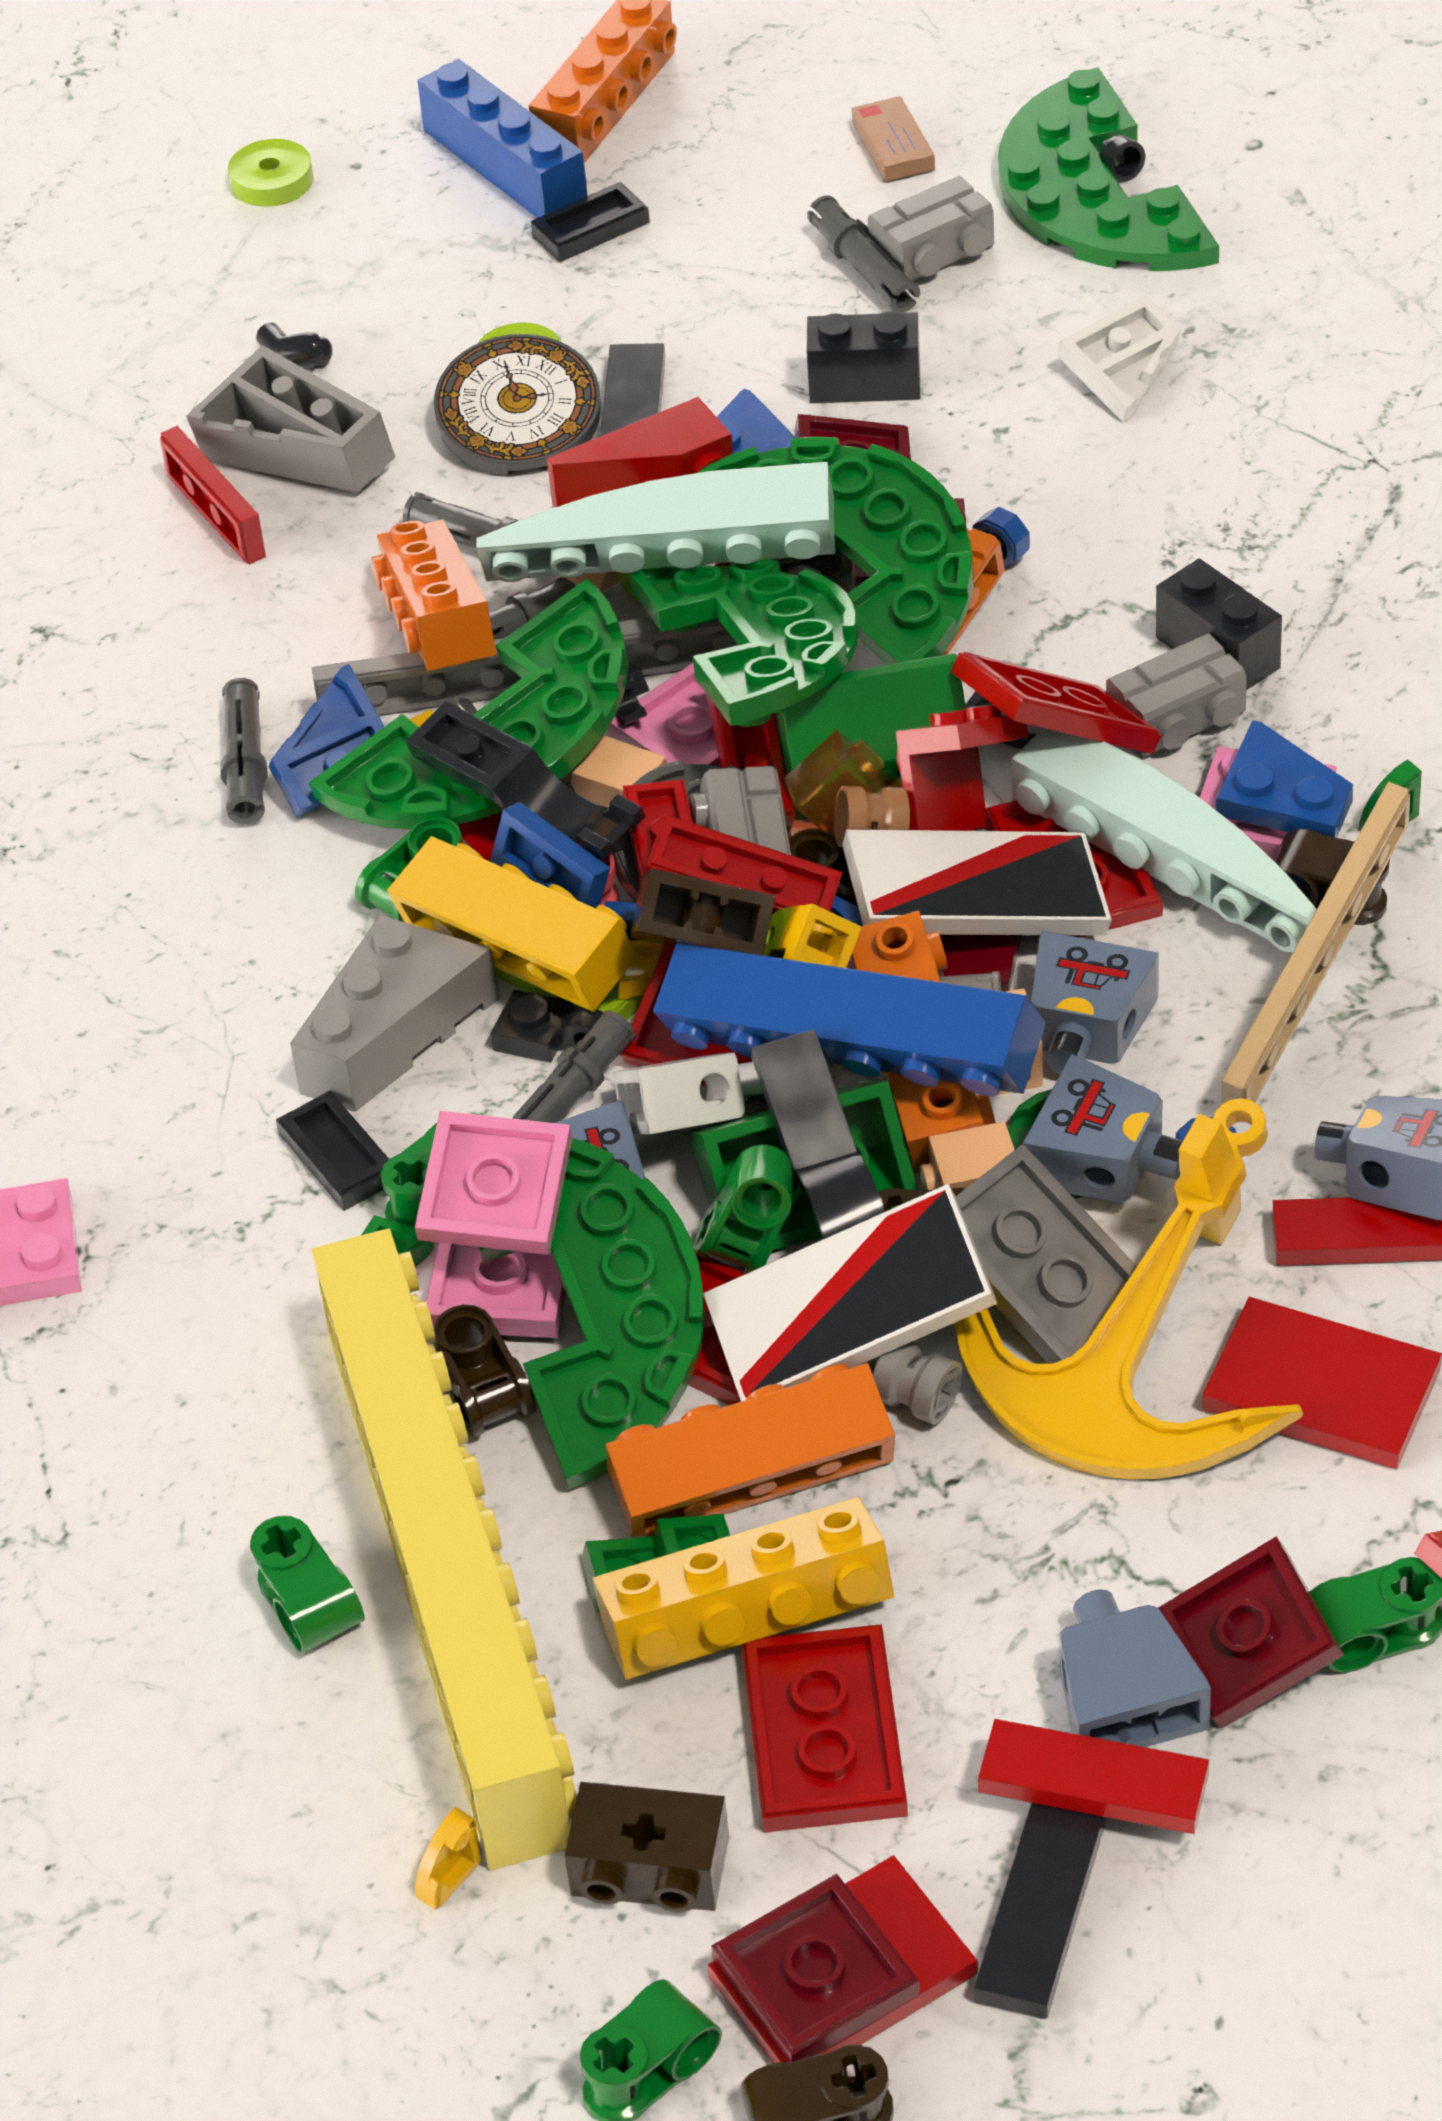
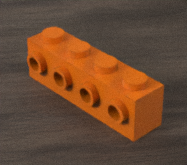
[529,0,677,163]
[371,520,497,671]
[851,910,996,1174]
[606,1363,895,1538]

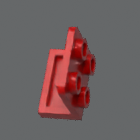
[896,705,1028,831]

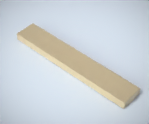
[1222,781,1410,1104]

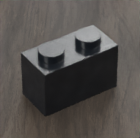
[806,311,921,403]
[1156,558,1282,690]

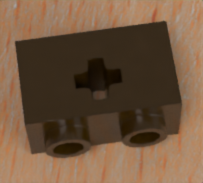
[630,868,775,956]
[565,1781,729,1912]

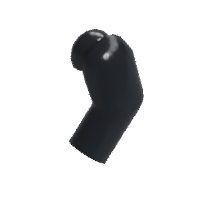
[256,322,333,369]

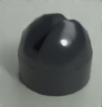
[1099,135,1145,182]

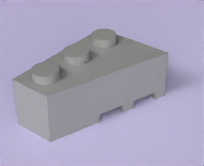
[186,345,395,493]
[290,915,498,1112]

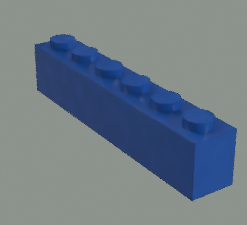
[653,943,1046,1096]

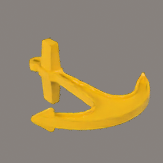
[954,1098,1303,1480]

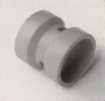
[873,1342,963,1425]

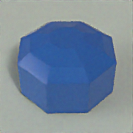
[973,506,1030,567]

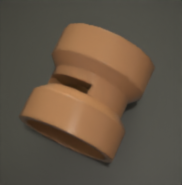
[834,786,910,848]

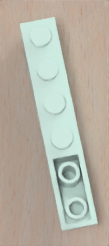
[476,462,835,582]
[1011,728,1317,953]

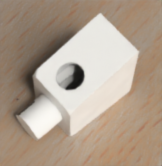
[613,1053,765,1134]

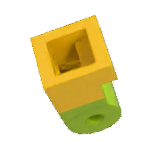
[763,904,862,968]

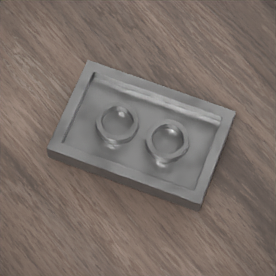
[956,1144,1137,1364]

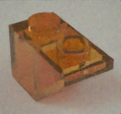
[784,729,903,835]

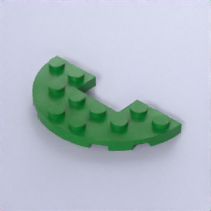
[998,67,1219,272]
[697,437,974,665]
[626,559,858,727]
[309,578,628,830]
[478,1138,705,1490]

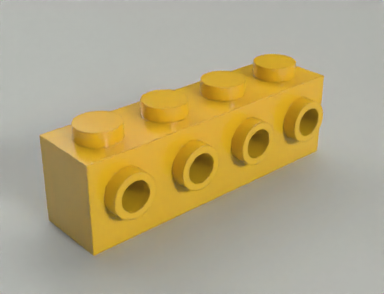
[387,836,638,1012]
[592,1497,894,1680]

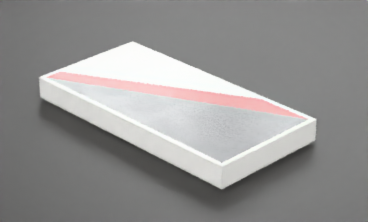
[842,829,1112,936]
[703,1184,998,1402]

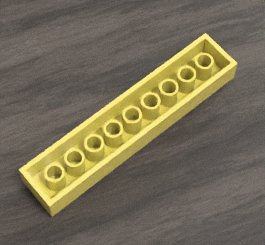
[311,1228,577,1871]

